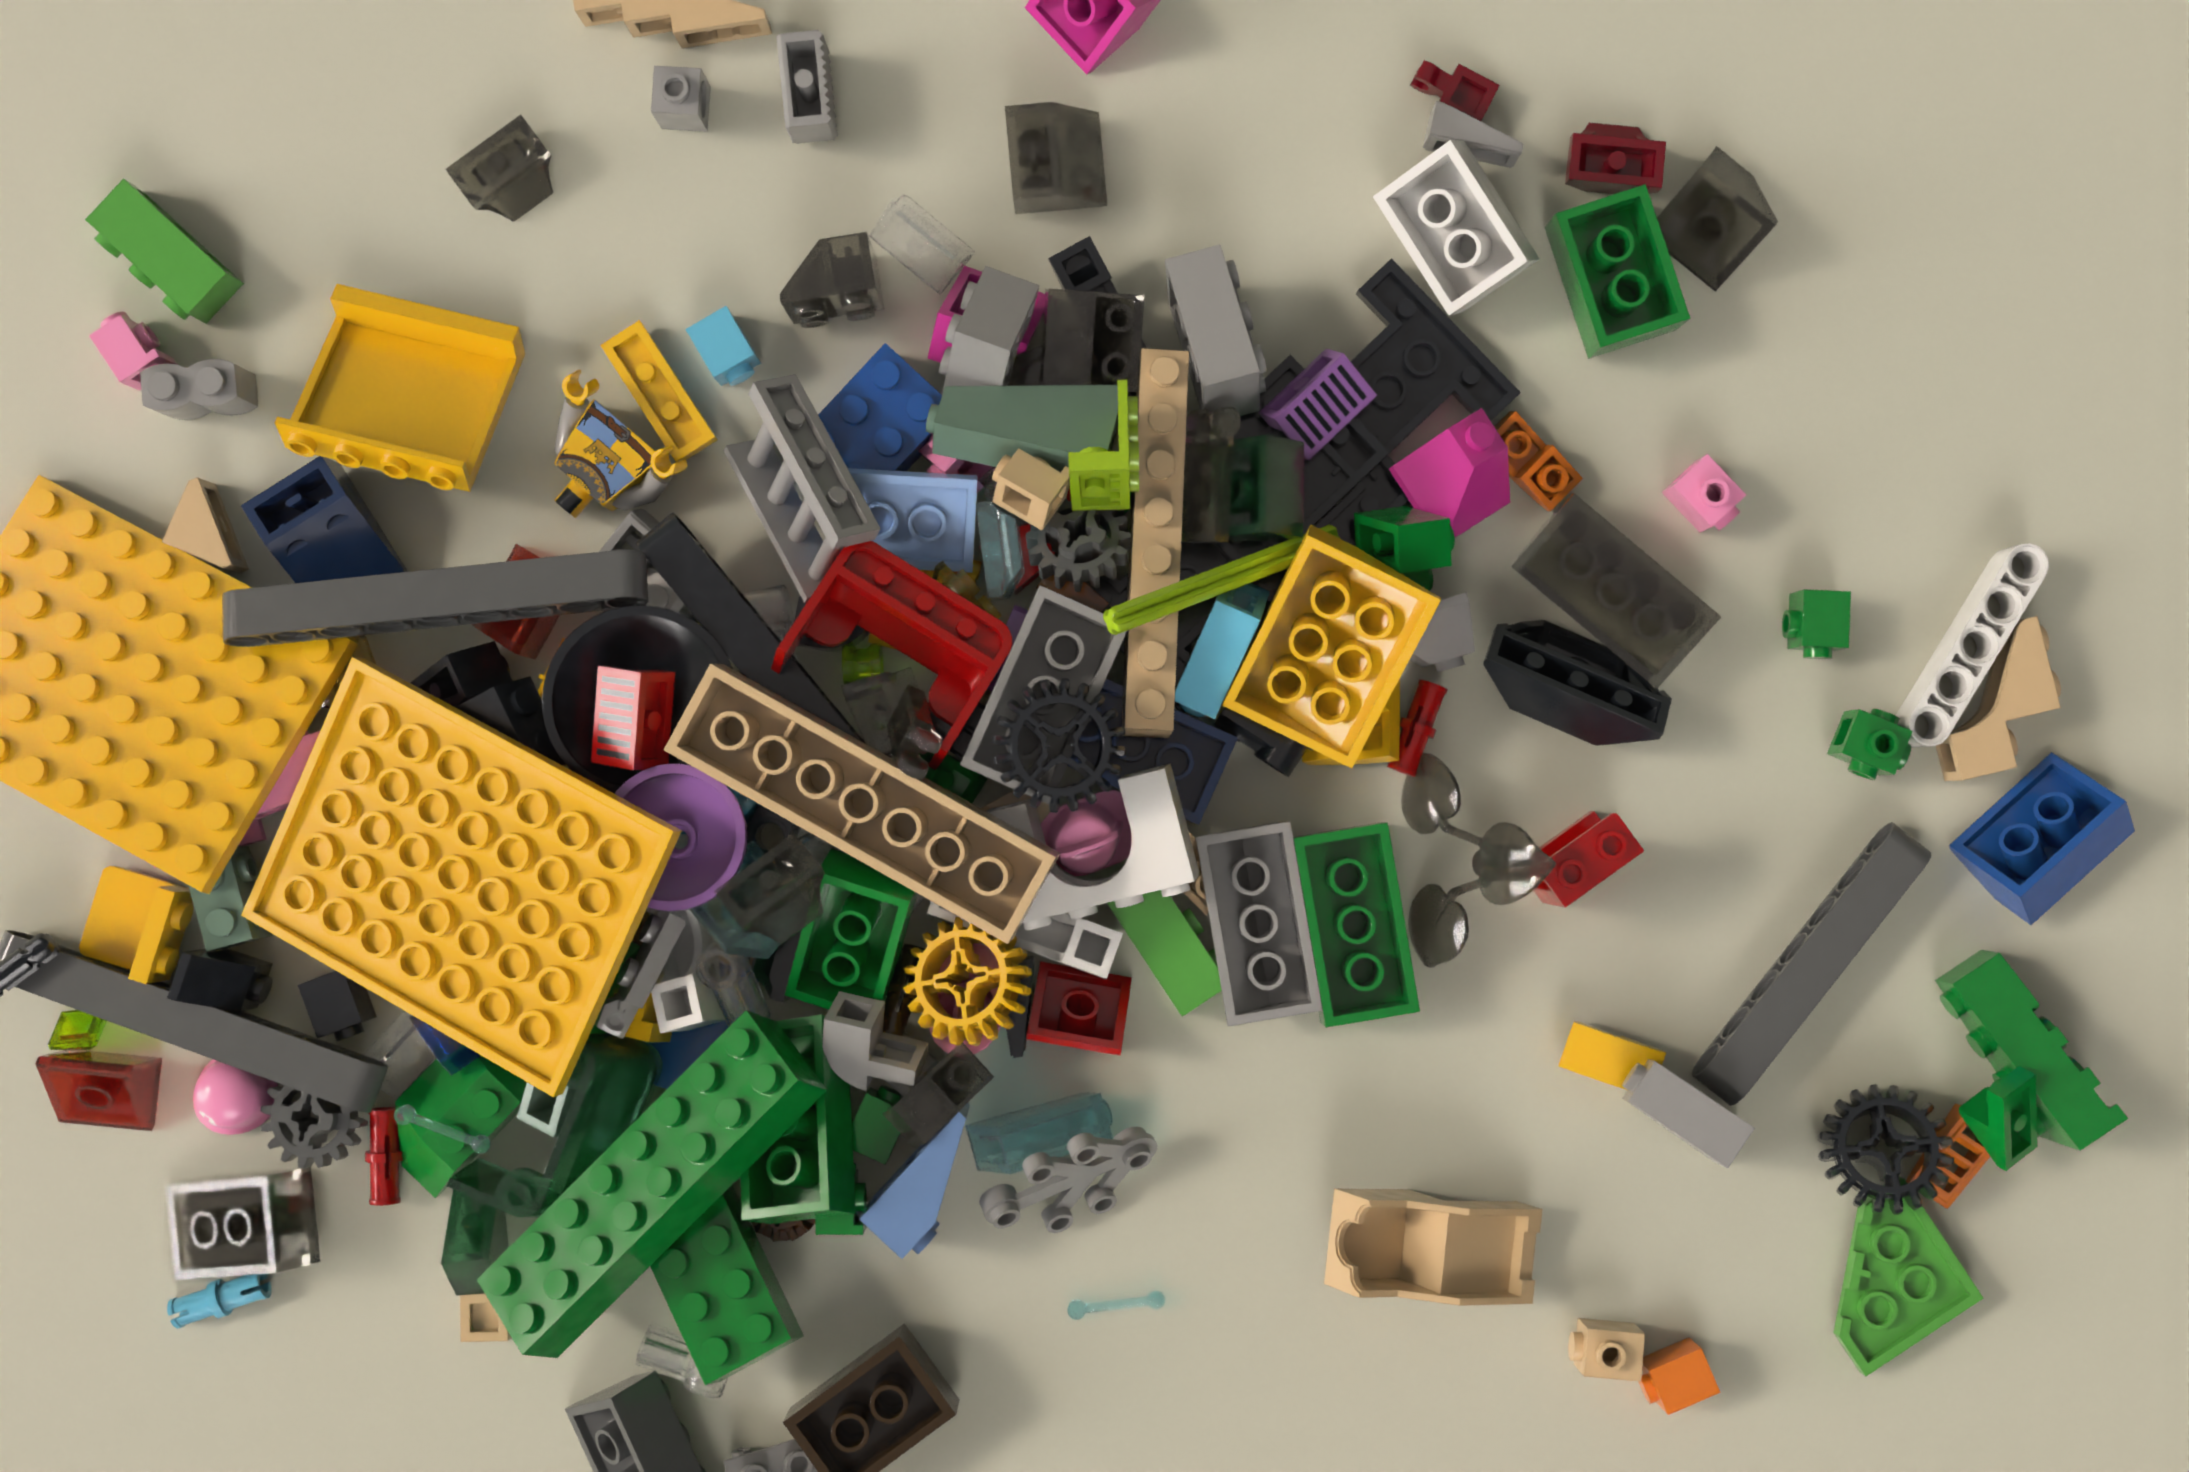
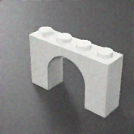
[986,763,1200,930]

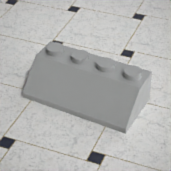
[1196,821,1323,1026]

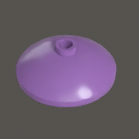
[615,764,747,911]

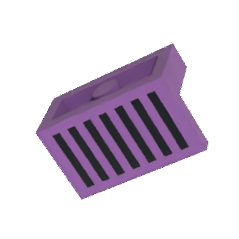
[1259,349,1377,460]

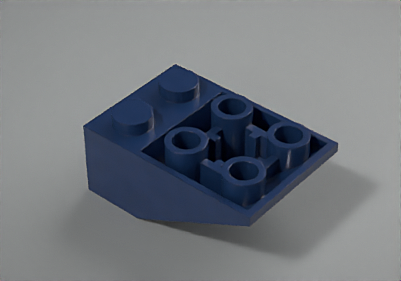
[241,456,408,583]

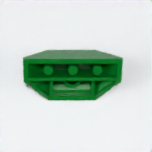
[395,1040,527,1198]

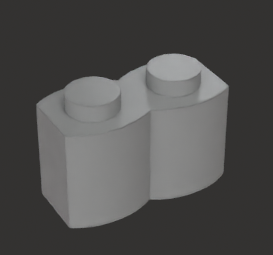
[140,359,258,420]

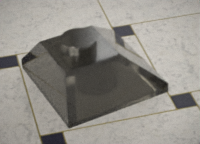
[1657,146,1778,292]

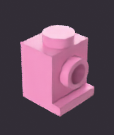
[89,311,178,391]

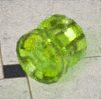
[842,643,885,691]

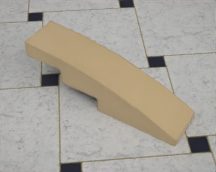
[573,0,772,48]

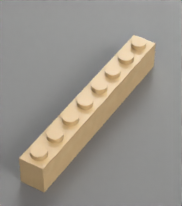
[1121,348,1189,738]

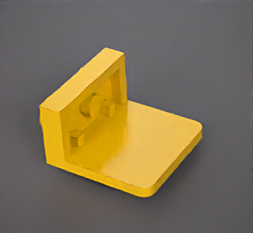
[79,866,194,984]

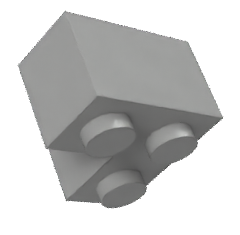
[939,266,1040,394]

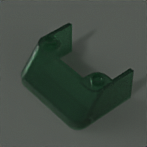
[447,1032,663,1218]

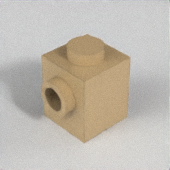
[1568,1318,1645,1382]

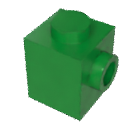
[1782,589,1851,659]

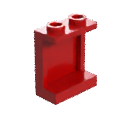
[1515,811,1644,908]

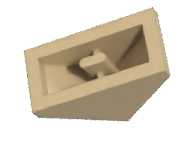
[162,477,249,573]

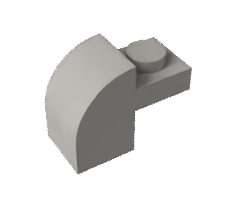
[823,991,929,1091]

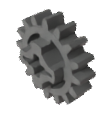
[1026,498,1131,592]
[260,1085,368,1169]

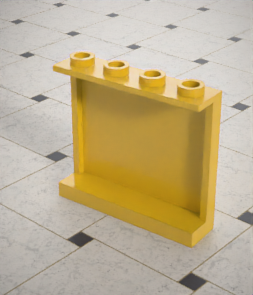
[274,284,525,492]

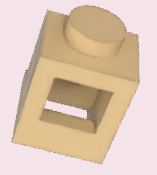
[992,448,1070,530]

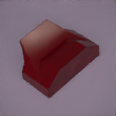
[1565,122,1666,194]

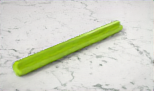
[1103,525,1341,635]

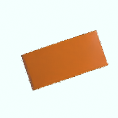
[1495,411,1583,512]

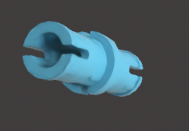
[167,1269,272,1329]

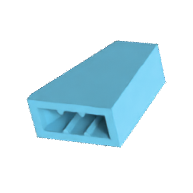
[1175,583,1270,719]

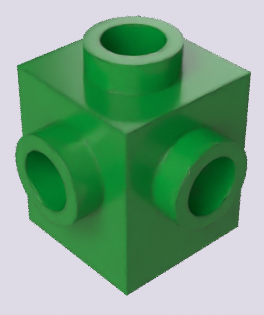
[1827,709,1912,780]

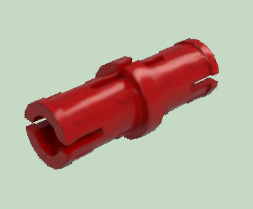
[1387,679,1448,777]
[365,1107,403,1206]

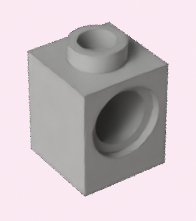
[651,66,711,132]

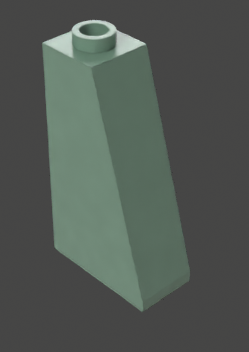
[926,385,1118,472]

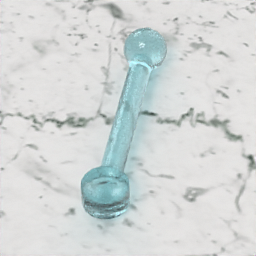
[394,1105,491,1154]
[1067,1291,1165,1320]

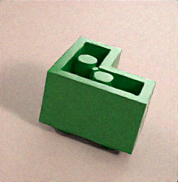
[1354,506,1455,591]

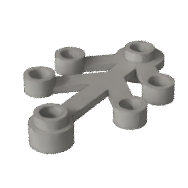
[979,1127,1157,1233]

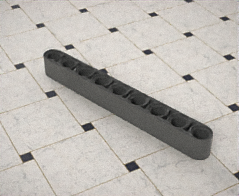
[222,549,649,647]
[0,930,389,1113]

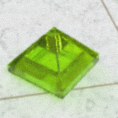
[48,1010,107,1051]

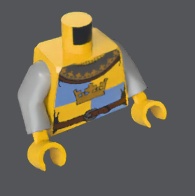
[554,369,688,518]

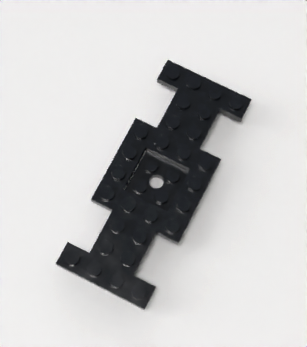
[1087,258,1521,713]

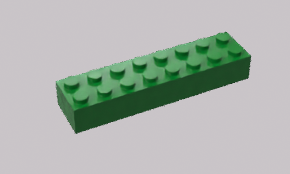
[477,1010,827,1358]

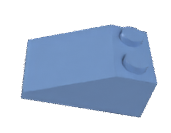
[859,1099,970,1259]

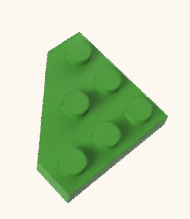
[1833,1176,1983,1377]

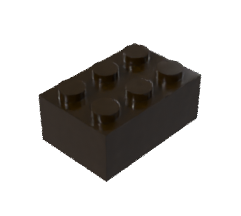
[783,1323,960,1472]

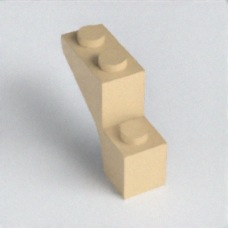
[1936,616,2061,781]

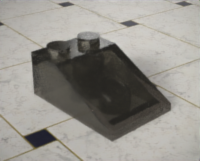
[166,1167,321,1280]

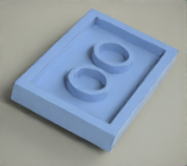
[841,468,978,572]

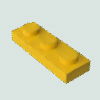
[600,320,718,462]

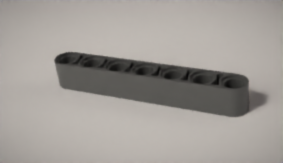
[1692,822,1931,1106]

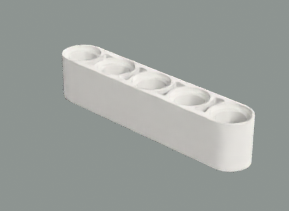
[1896,543,2049,747]

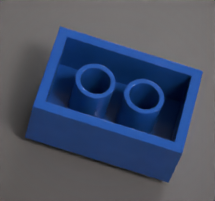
[818,343,942,471]

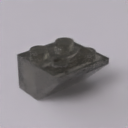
[1005,102,1107,214]
[779,232,885,328]
[1039,289,1145,392]

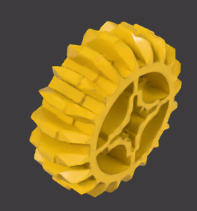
[903,917,1033,1046]

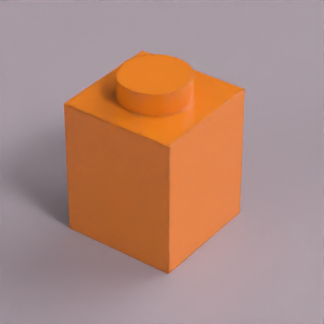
[1639,1337,1721,1415]

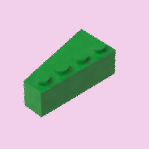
[1935,950,2128,1151]

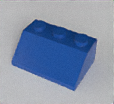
[1949,752,2135,925]

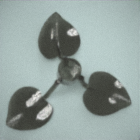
[1401,753,1556,968]

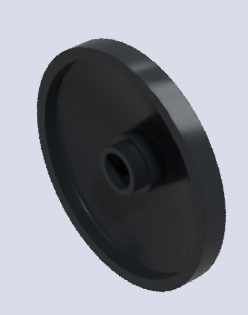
[542,605,733,794]

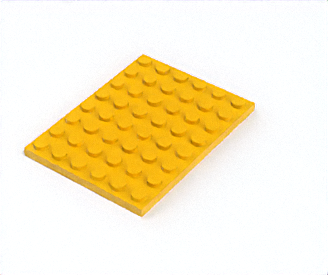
[0,475,358,894]
[241,657,682,1097]

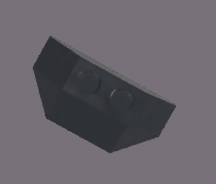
[1483,620,1672,746]

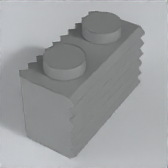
[776,30,838,144]

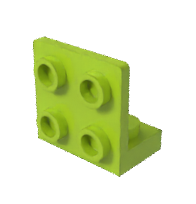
[1068,379,1139,511]

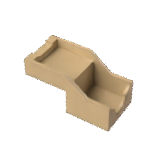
[1324,1188,1543,1306]

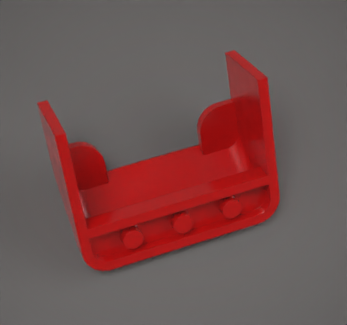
[771,541,1012,770]

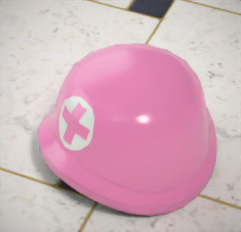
[193,1059,278,1135]

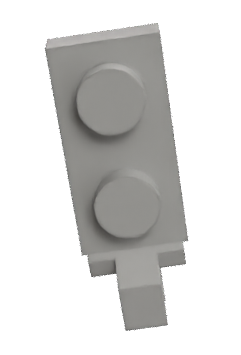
[595,910,686,1039]

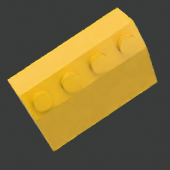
[1222,524,1441,768]

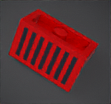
[591,666,675,770]

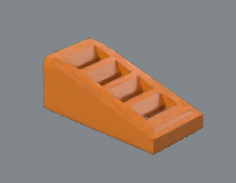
[1906,1103,1990,1209]

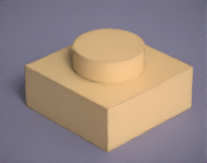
[460,1290,512,1342]

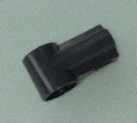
[1214,707,1308,777]

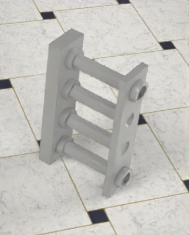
[724,374,881,603]

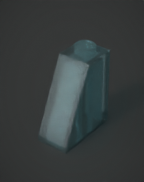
[965,1092,1113,1174]

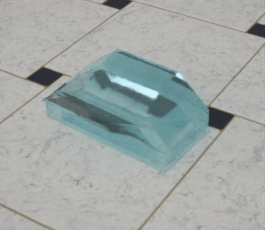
[976,501,1025,601]

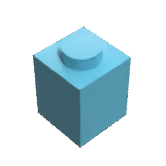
[685,306,761,386]

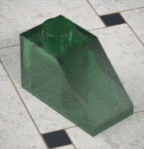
[441,1179,509,1296]

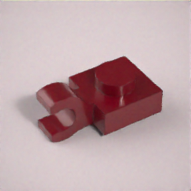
[1410,60,1500,121]

